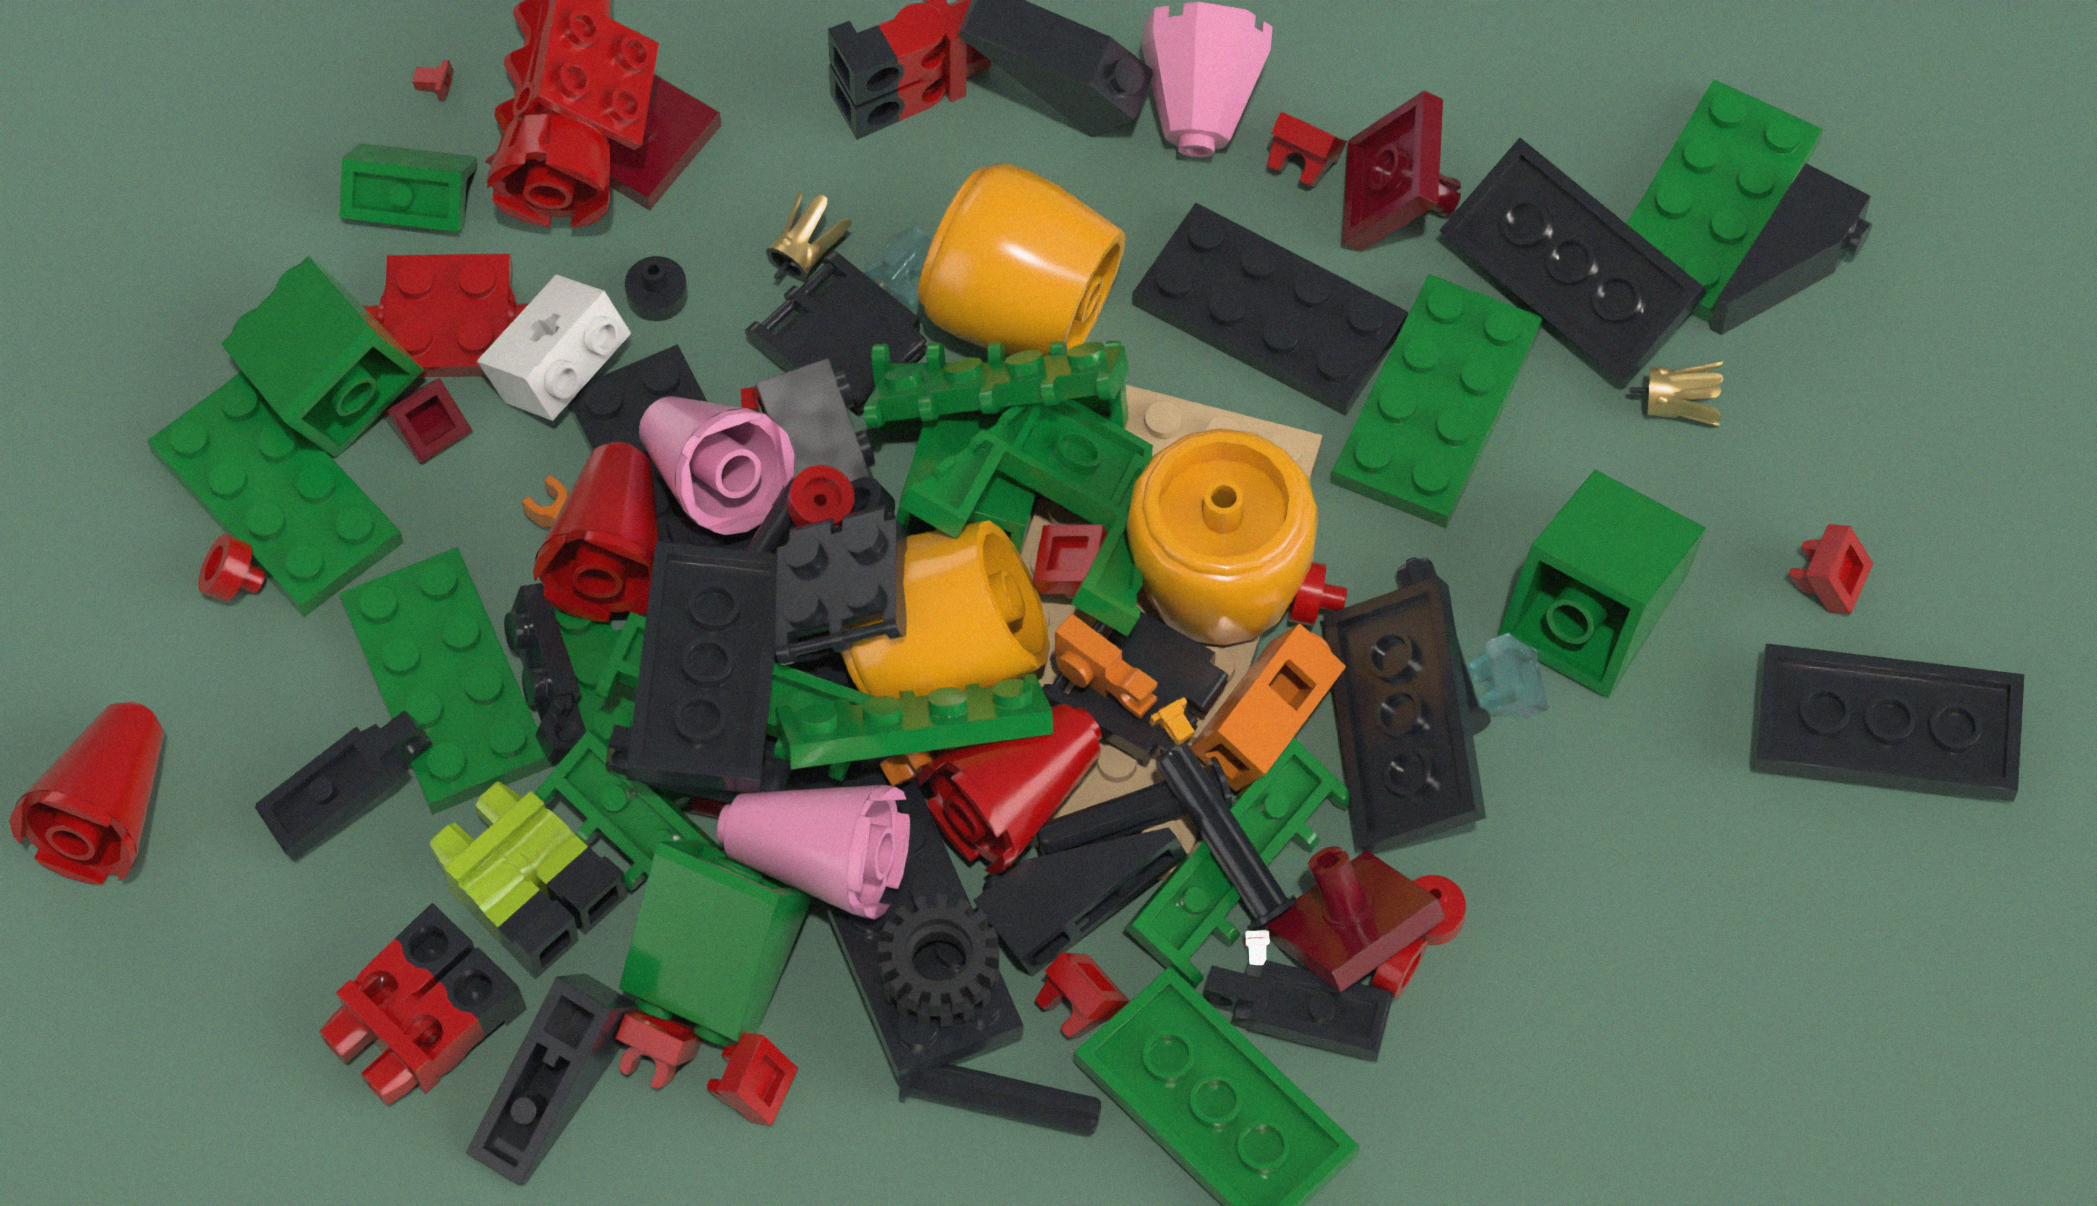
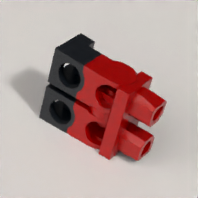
[828,0,991,140]
[319,902,527,1106]

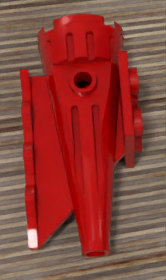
[485,0,659,228]

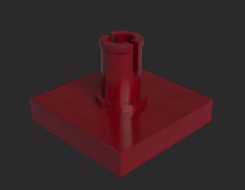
[608,74,722,210]
[1342,90,1461,252]
[1264,846,1446,992]

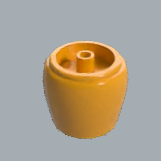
[918,163,1126,356]
[1127,428,1319,645]
[841,520,1050,699]

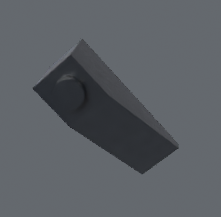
[957,0,1153,137]
[1710,163,1873,335]
[973,827,1188,977]
[466,973,639,1186]

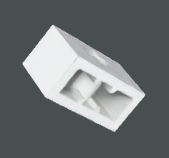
[477,274,631,421]

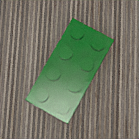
[1626,79,1823,324]
[1331,274,1543,529]
[147,371,403,617]
[339,547,552,815]
[1074,966,1360,1206]

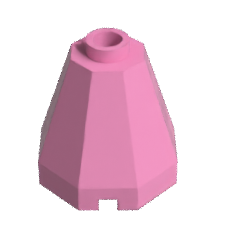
[1142,2,1273,157]

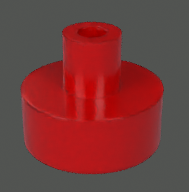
[786,465,854,527]
[198,534,265,602]
[1288,561,1347,627]
[1413,875,1466,946]
[1372,937,1428,1000]

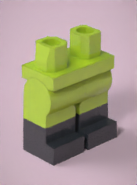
[429,782,628,980]

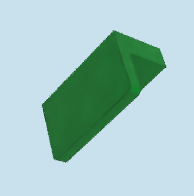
[339,143,477,232]

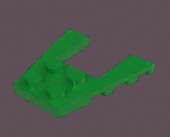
[899,399,1153,636]

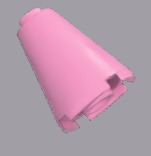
[639,396,795,535]
[717,785,910,920]

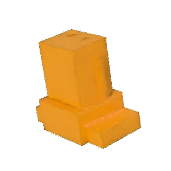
[1149,697,1195,744]

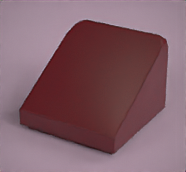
[381,378,473,464]

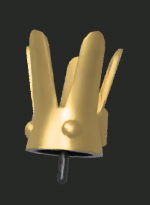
[766,191,852,280]
[1629,361,1724,426]

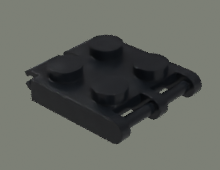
[745,250,927,413]
[775,505,907,666]
[1042,611,1229,763]

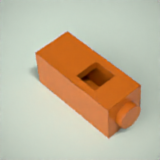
[1190,623,1346,791]

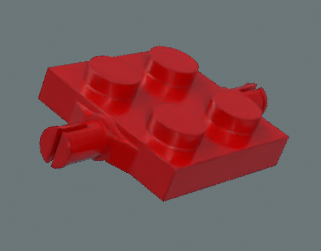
[363,254,529,377]

